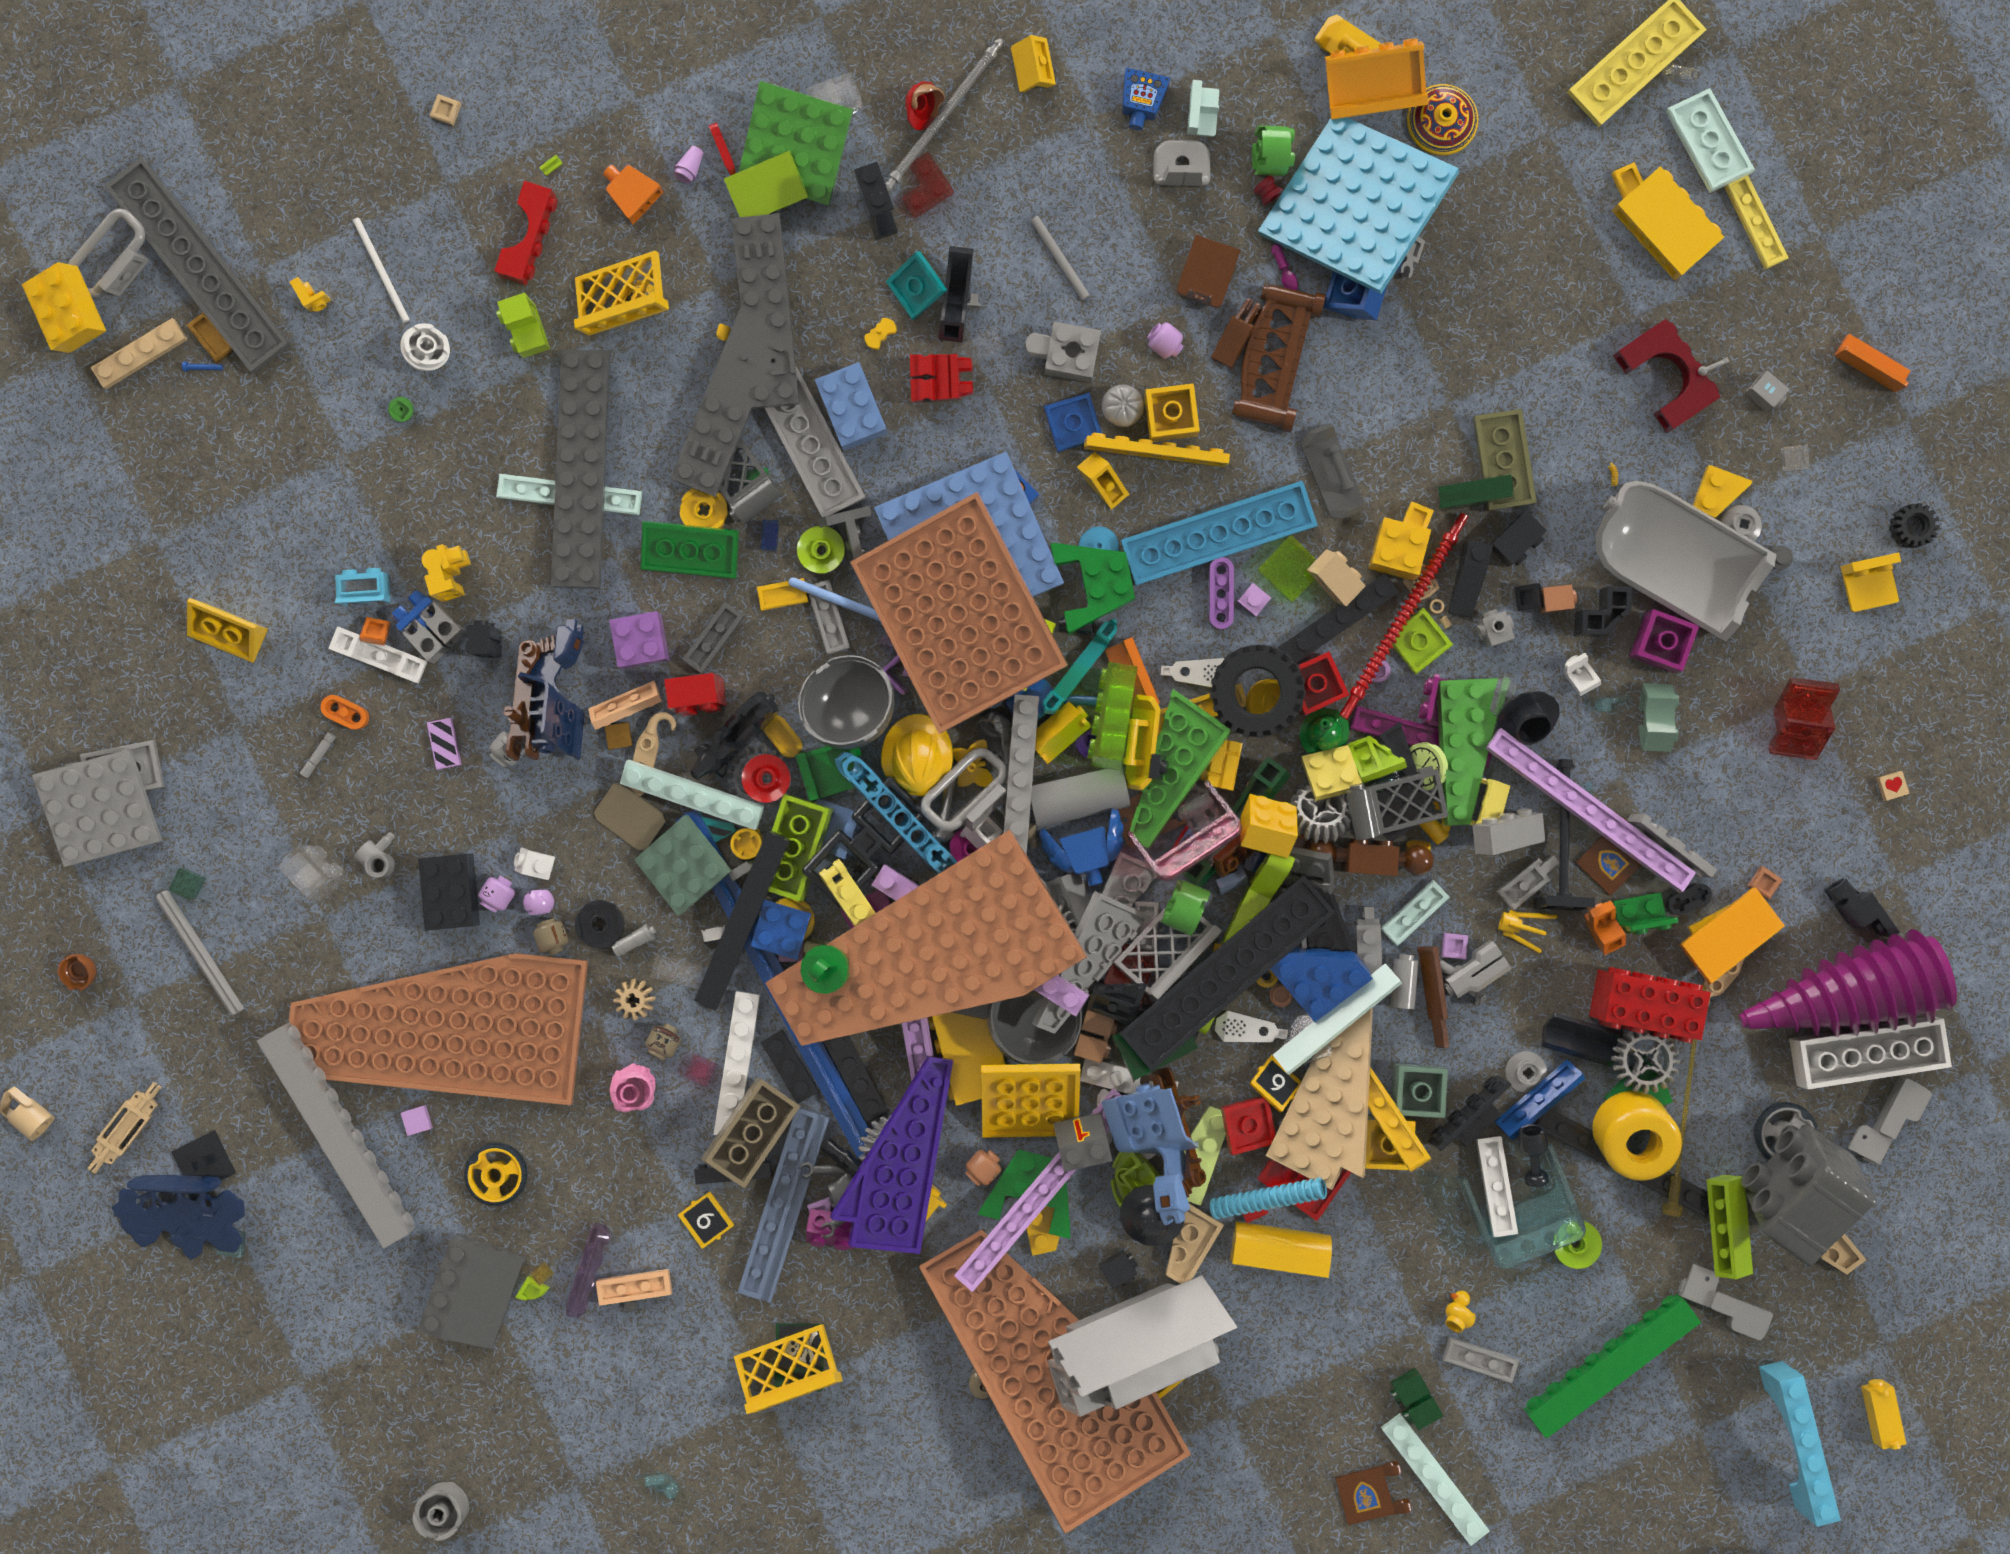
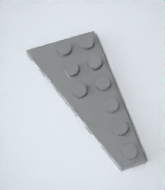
[1032,891,1151,1034]

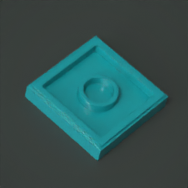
[885,251,947,320]

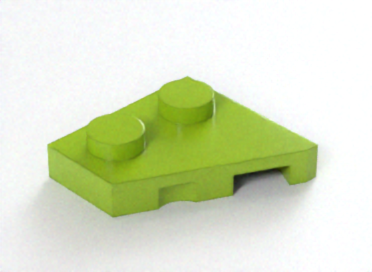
[1347,736,1407,783]

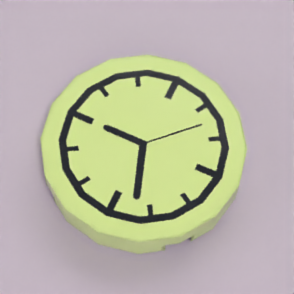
[1409,742,1448,791]

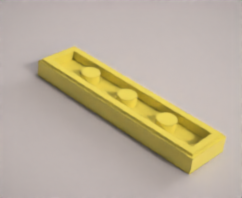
[1724,175,1789,270]

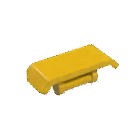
[1315,15,1381,54]
[1123,694,1160,790]

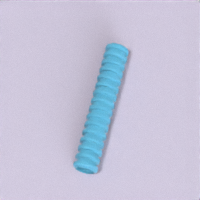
[1209,1177,1327,1220]

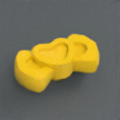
[864,318,897,350]

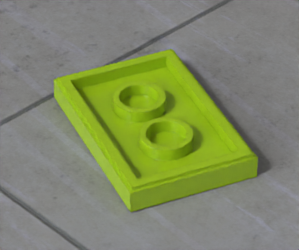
[724,151,809,217]

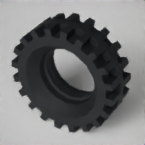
[1210,645,1306,738]

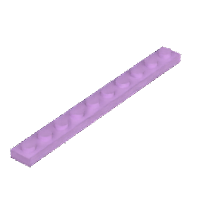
[1485,728,1696,893]
[872,864,1089,1016]
[954,1088,1122,1292]

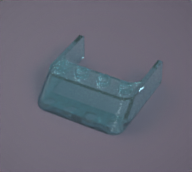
[1457,1143,1586,1269]

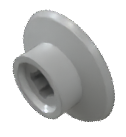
[1721,505,1762,541]
[1506,1051,1547,1093]

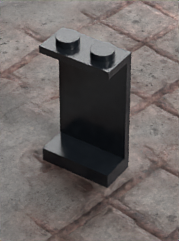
[854,162,898,240]

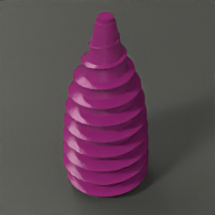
[1738,929,1957,1037]

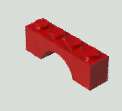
[494,180,558,286]

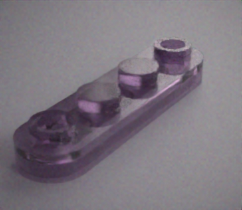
[566,1223,610,1318]

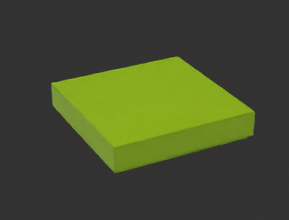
[1392,607,1453,675]

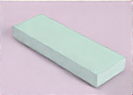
[1381,880,1450,946]

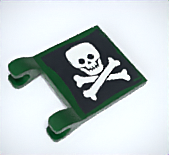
[774,1323,824,1392]

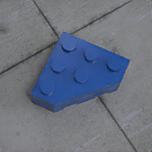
[1270,946,1373,1022]

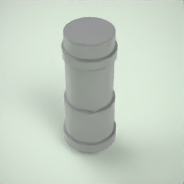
[611,924,656,957]

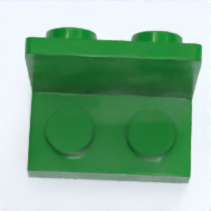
[1612,892,1678,935]

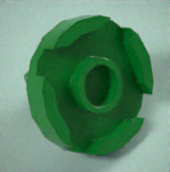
[800,945,850,994]

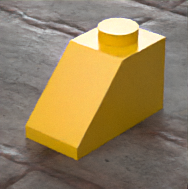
[1077,452,1129,510]

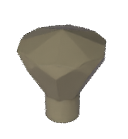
[1028,822,1039,849]

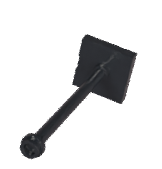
[1533,759,1595,911]

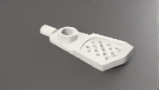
[1161,658,1224,687]
[1215,1010,1288,1042]

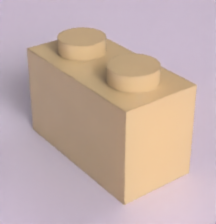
[1307,549,1365,607]

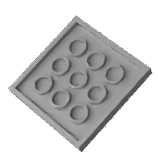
[32,749,162,867]

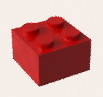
[1298,651,1349,717]

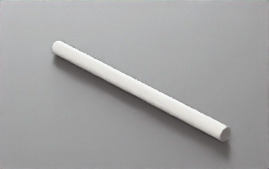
[353,218,410,323]

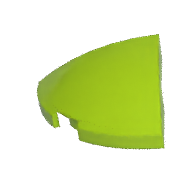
[1111,1152,1160,1207]

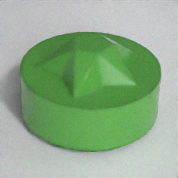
[388,396,414,422]

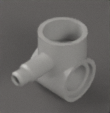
[353,832,395,878]

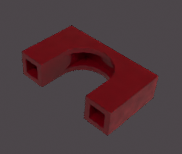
[1612,318,1721,433]

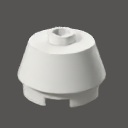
[400,323,450,371]

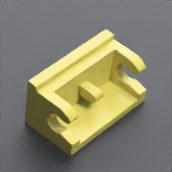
[1469,778,1510,826]

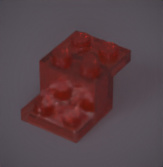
[1768,677,1840,760]

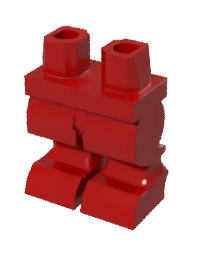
[910,354,974,404]

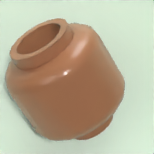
[965,1149,1001,1186]

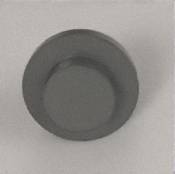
[1770,546,1793,570]

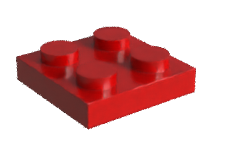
[1221,1096,1276,1155]

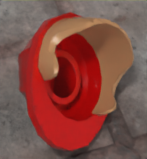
[905,81,945,131]

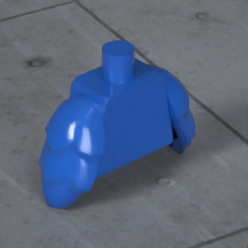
[1038,808,1124,887]

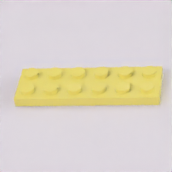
[1567,0,1707,127]

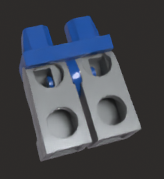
[392,590,466,664]

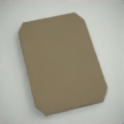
[594,783,666,850]

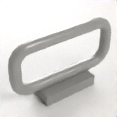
[68,208,149,298]
[920,748,1008,832]

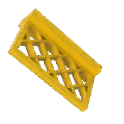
[574,251,669,336]
[734,1324,843,1414]

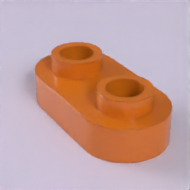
[321,695,369,730]

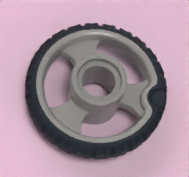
[1754,1102,1818,1160]

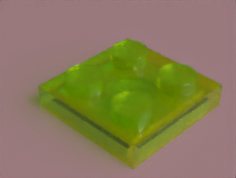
[1257,535,1317,603]

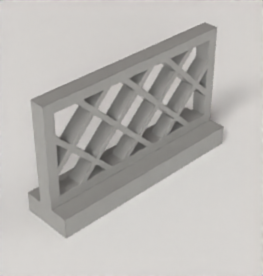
[1113,907,1222,1003]

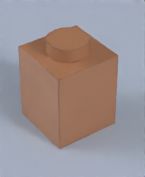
[1540,584,1577,614]

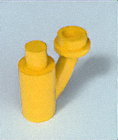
[1419,801,1451,845]

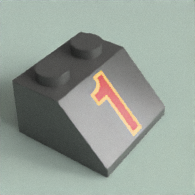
[1053,1113,1112,1172]

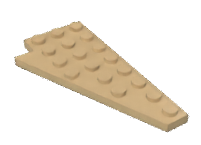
[1266,1007,1373,1190]

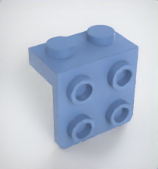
[815,799,861,859]

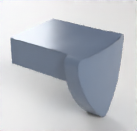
[1216,863,1249,895]

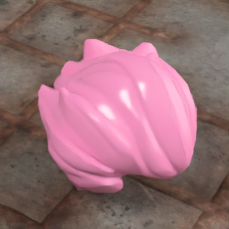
[610,1063,655,1113]

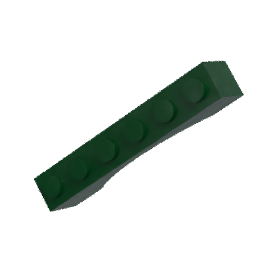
[1178,756,1291,888]

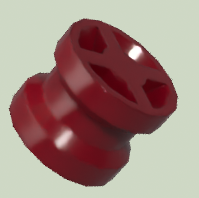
[1253,175,1283,206]

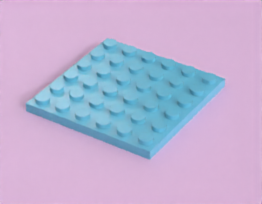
[1258,117,1459,294]

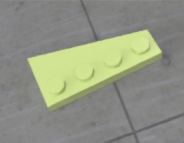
[1164,1106,1226,1206]

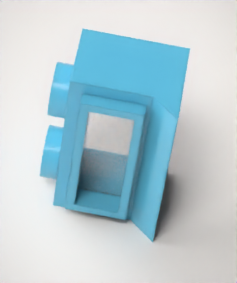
[335,568,390,606]

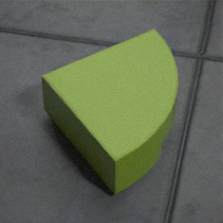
[516,1275,550,1300]

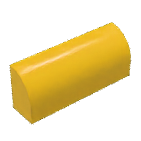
[1230,1221,1332,1278]

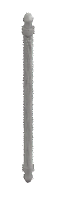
[885,38,1003,192]

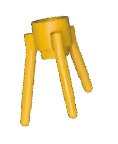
[1498,910,1558,953]

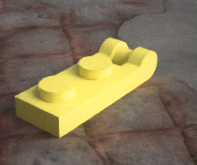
[818,859,876,927]

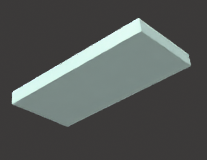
[1666,88,1755,193]

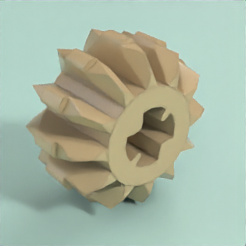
[613,979,656,1020]

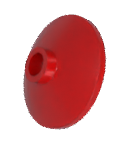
[742,754,791,803]

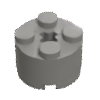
[412,1482,469,1541]

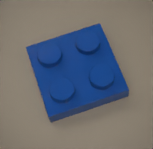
[750,900,811,960]

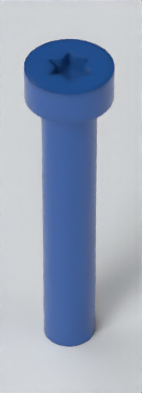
[182,362,223,372]

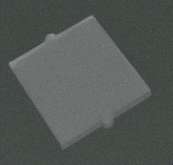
[1490,673,1516,717]

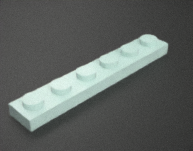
[620,760,764,830]
[1381,1413,1490,1546]

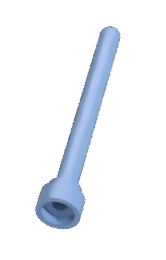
[788,577,882,625]

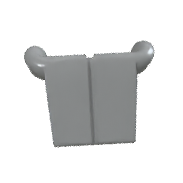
[1153,140,1210,186]

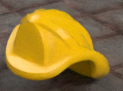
[881,714,953,796]

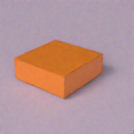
[360,617,391,646]

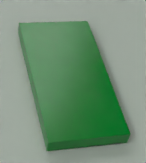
[641,521,739,579]

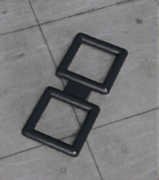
[802,776,926,908]

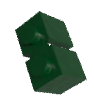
[1390,1368,1443,1431]

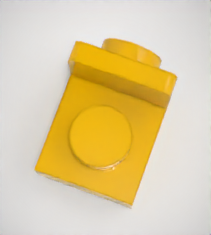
[289,277,331,312]

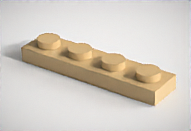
[91,318,188,389]

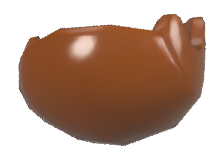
[57,954,97,991]

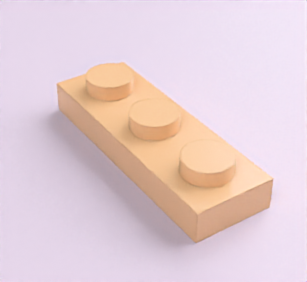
[588,681,662,730]
[596,1269,672,1306]

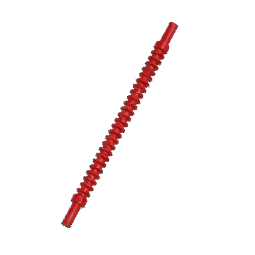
[1339,513,1469,720]

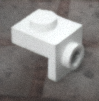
[1564,653,1601,696]
[514,848,555,880]

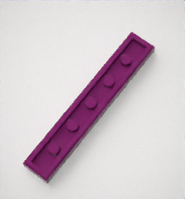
[1349,706,1492,768]

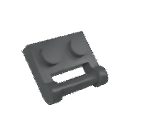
[1284,847,1334,894]

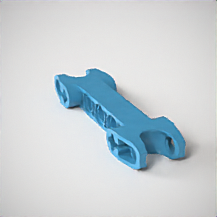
[835,751,957,875]

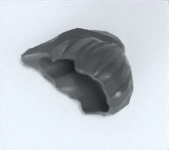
[976,712,1012,766]

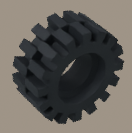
[1889,503,1940,548]

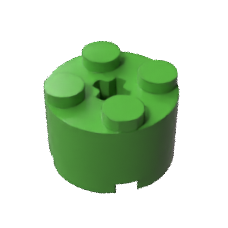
[1252,125,1295,176]
[1161,879,1211,936]

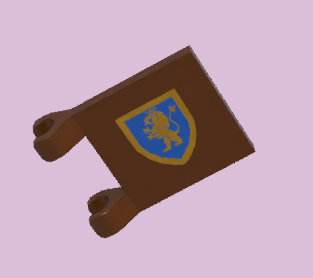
[1576,817,1641,896]
[1335,1461,1412,1525]

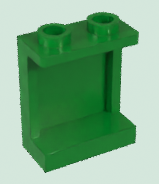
[795,746,866,801]

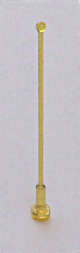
[1662,984,1706,1217]

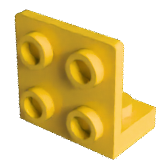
[1840,552,1901,612]

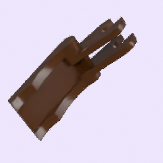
[1211,298,1262,370]

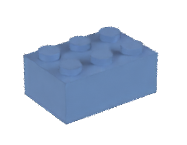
[815,362,888,451]

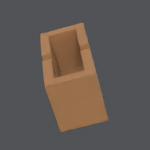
[1073,1007,1118,1063]

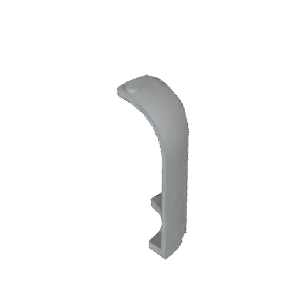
[1596,481,1776,641]

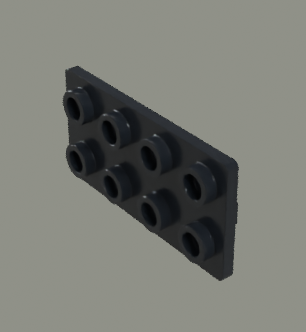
[1428,1075,1512,1151]

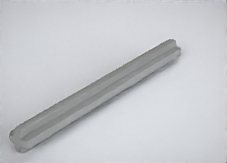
[155,891,243,1015]

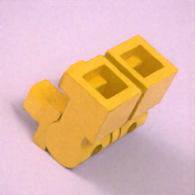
[422,544,471,602]

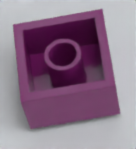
[1629,609,1699,673]

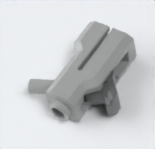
[1440,940,1512,1006]

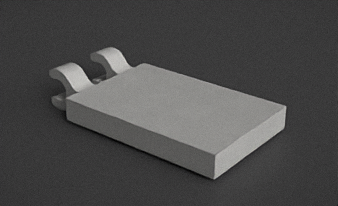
[64,740,165,791]

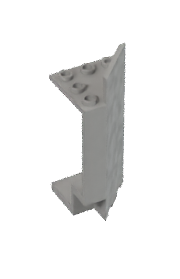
[1047,1275,1238,1417]

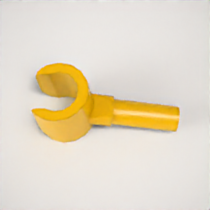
[716,324,731,341]

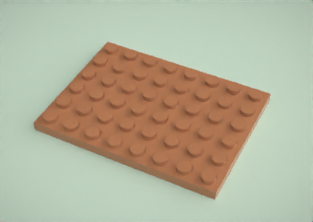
[850,492,1068,734]

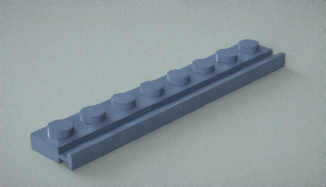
[737,1107,830,1303]

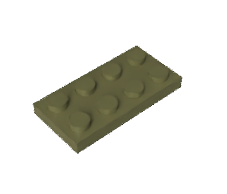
[1473,409,1537,511]

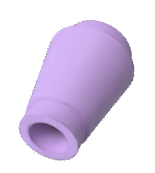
[674,146,704,184]

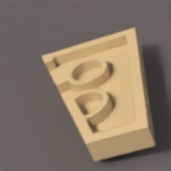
[1165,1203,1224,1284]
[1820,1234,1866,1274]

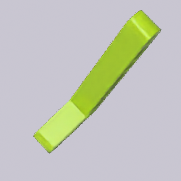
[1198,853,1295,1035]

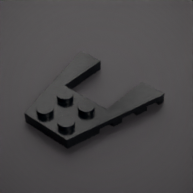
[1344,722,1431,841]

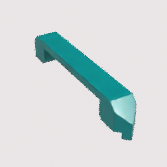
[1042,619,1117,714]

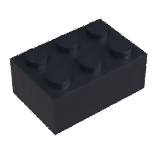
[418,853,480,931]

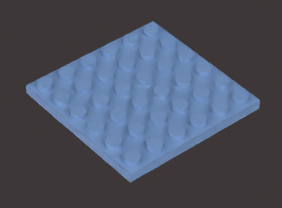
[874,451,1064,597]

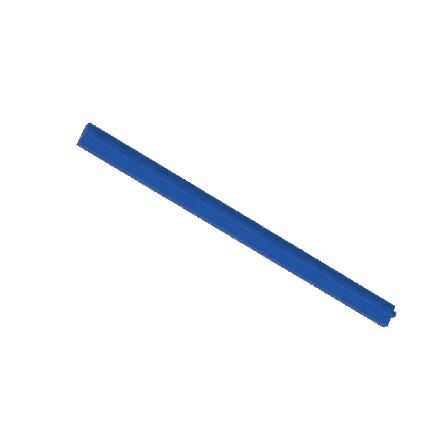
[676,810,870,1159]

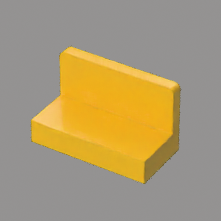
[1011,35,1056,92]

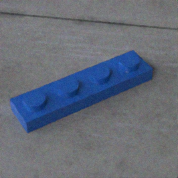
[1495,1059,1586,1141]

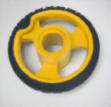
[464,1143,528,1206]

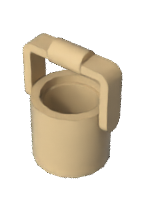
[0,1087,55,1141]

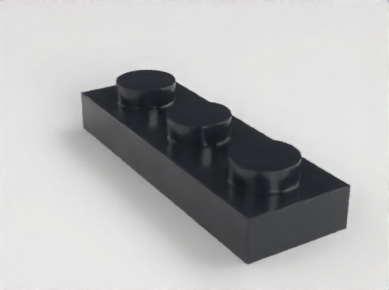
[760,1029,819,1104]

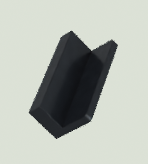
[1541,1013,1623,1067]

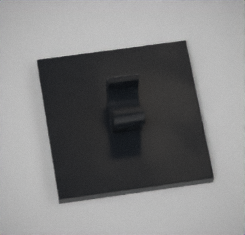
[171,1130,236,1195]

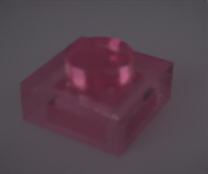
[685,1054,717,1086]

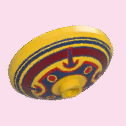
[1407,84,1478,156]

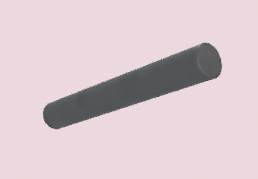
[935,780,955,842]

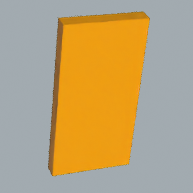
[1679,887,1785,984]

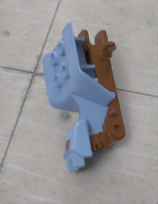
[1101,1067,1206,1225]

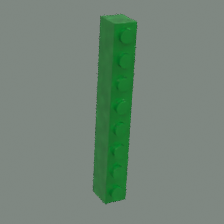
[1523,1294,1702,1439]

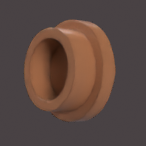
[1269,983,1293,1007]

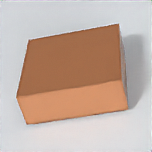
[1747,866,1783,899]

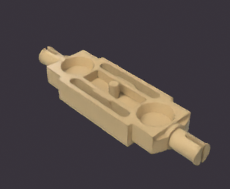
[88,1082,162,1173]

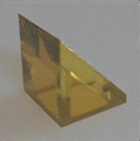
[530,1262,554,1286]

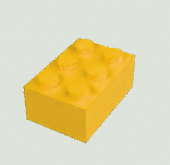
[22,262,106,353]

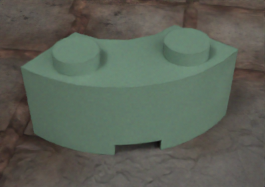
[1639,683,1679,752]

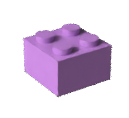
[609,611,670,669]

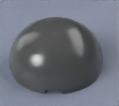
[798,655,895,750]
[987,990,1082,1065]

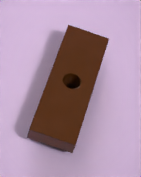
[1212,833,1255,878]

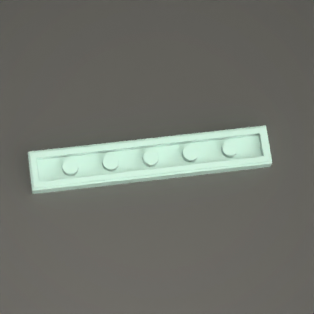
[496,474,642,516]
[1273,963,1402,1075]

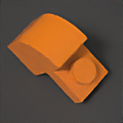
[1584,900,1626,956]

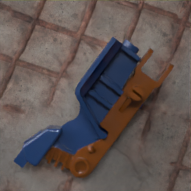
[503,619,585,761]

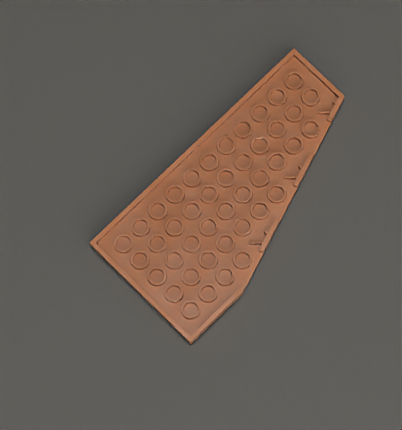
[765,830,1088,1046]
[289,953,588,1105]
[918,1230,1191,1534]

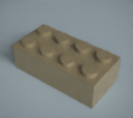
[701,1078,800,1189]

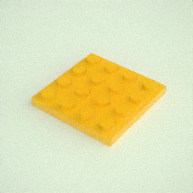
[981,1063,1080,1138]

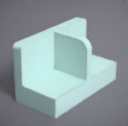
[1187,80,1219,137]

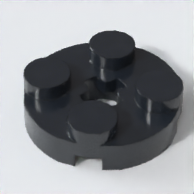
[575,900,625,948]

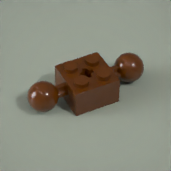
[1307,839,1434,876]

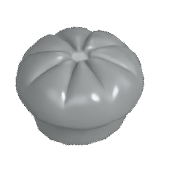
[1101,385,1144,427]

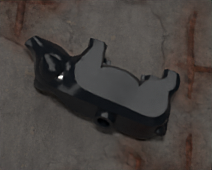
[690,691,778,780]

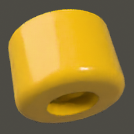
[1592,1091,1682,1181]

